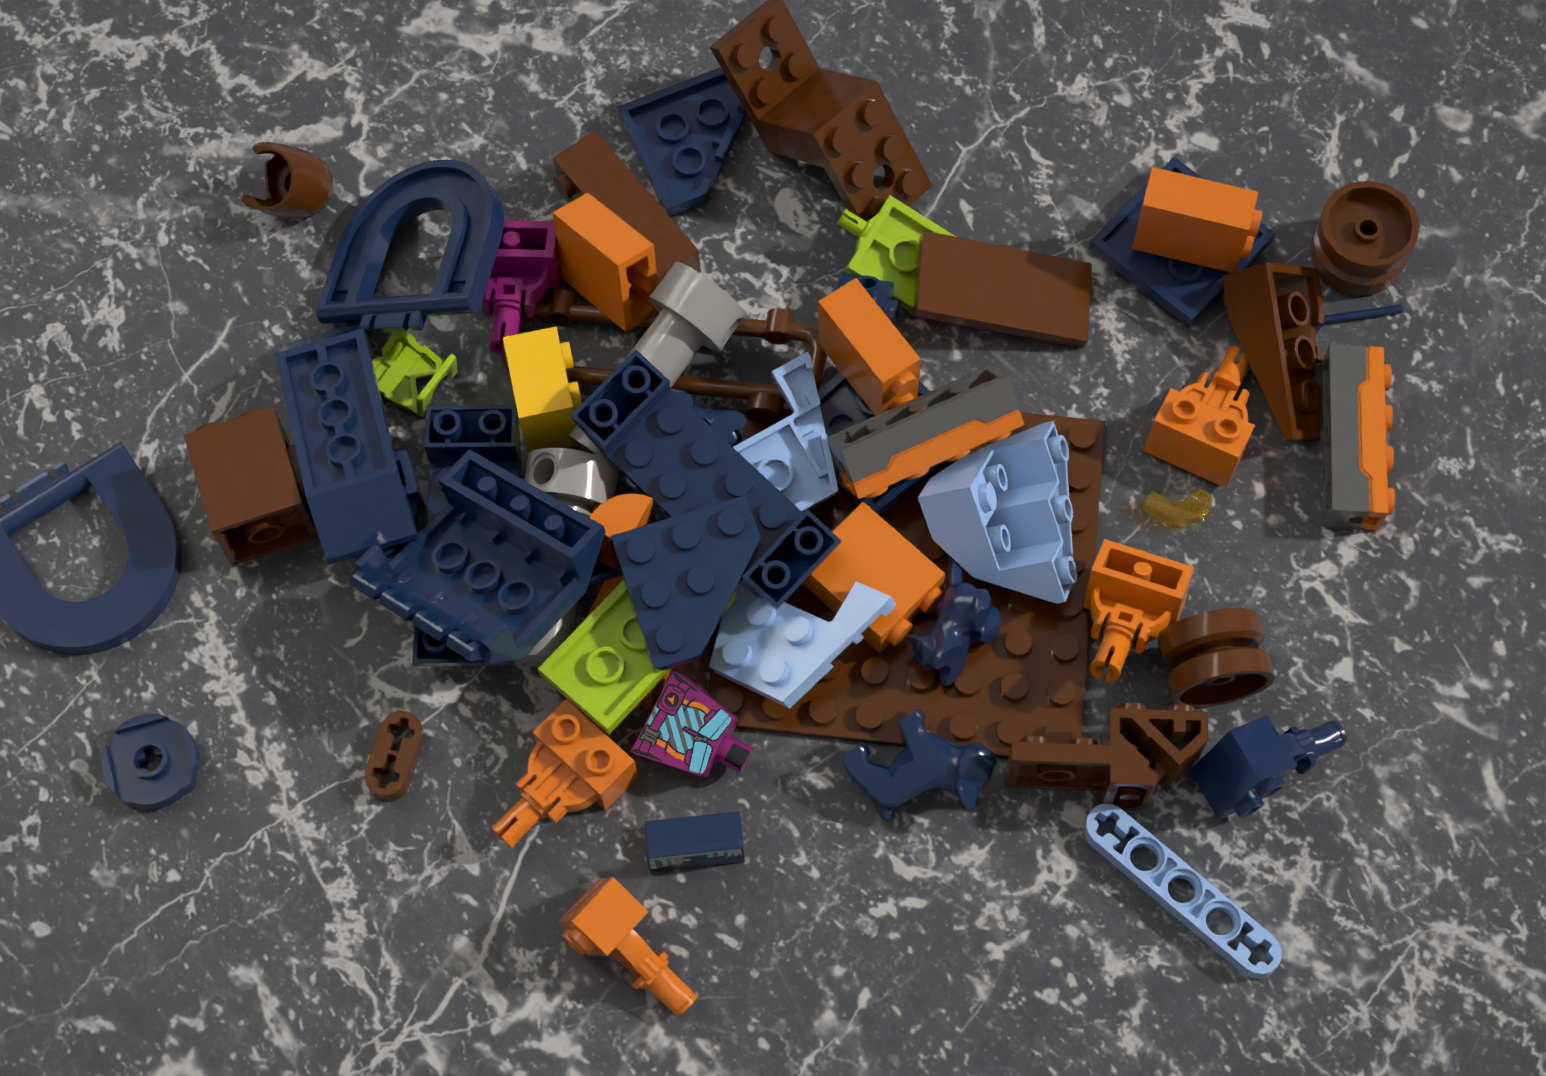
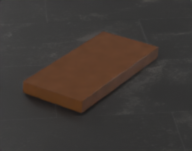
[913,231,1092,348]

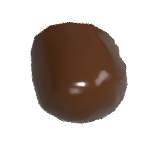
[242,142,334,218]

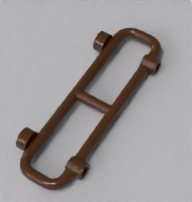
[501,289,827,425]

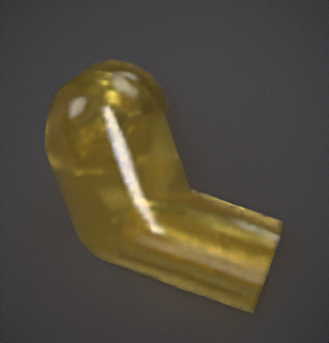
[1141,489,1213,528]

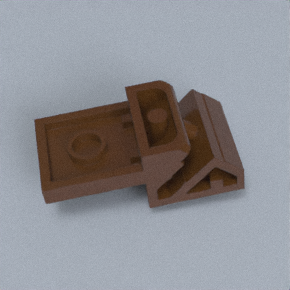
[1005,702,1209,811]

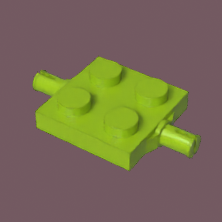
[836,195,956,314]

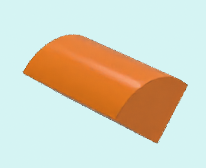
[589,494,656,568]

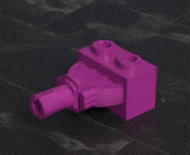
[482,220,561,355]

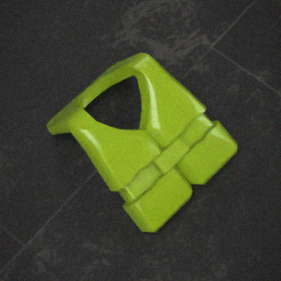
[372,332,457,417]

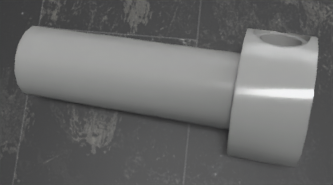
[568,261,747,459]
[516,448,619,667]

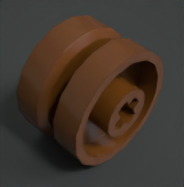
[1310,181,1420,296]
[1157,608,1276,708]

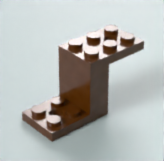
[709,0,933,222]

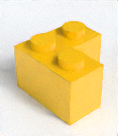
[503,327,582,455]

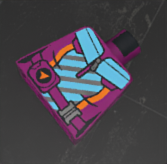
[631,671,754,777]

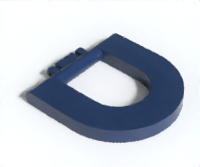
[316,159,504,334]
[0,441,182,655]

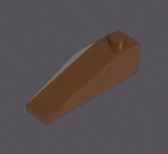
[1222,262,1324,442]

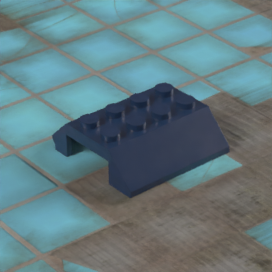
[350,449,606,664]

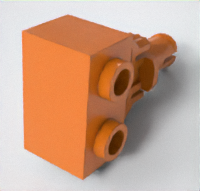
[1143,346,1255,488]
[1083,539,1194,682]
[490,699,638,849]
[558,877,697,1017]

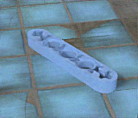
[1084,803,1282,979]

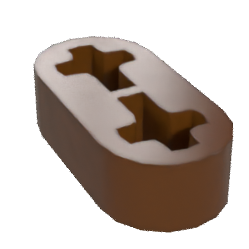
[364,711,425,802]

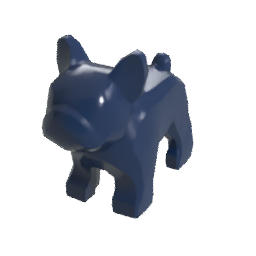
[841,708,997,820]

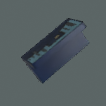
[644,811,745,873]

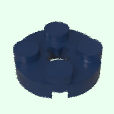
[101,714,200,810]

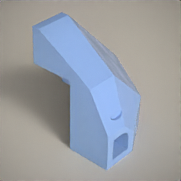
[918,421,1077,604]

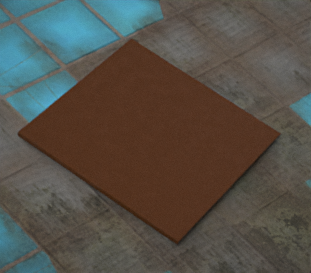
[708,403,1105,758]

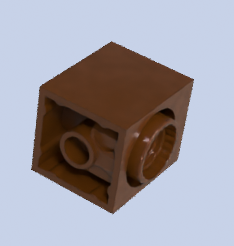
[184,407,319,566]

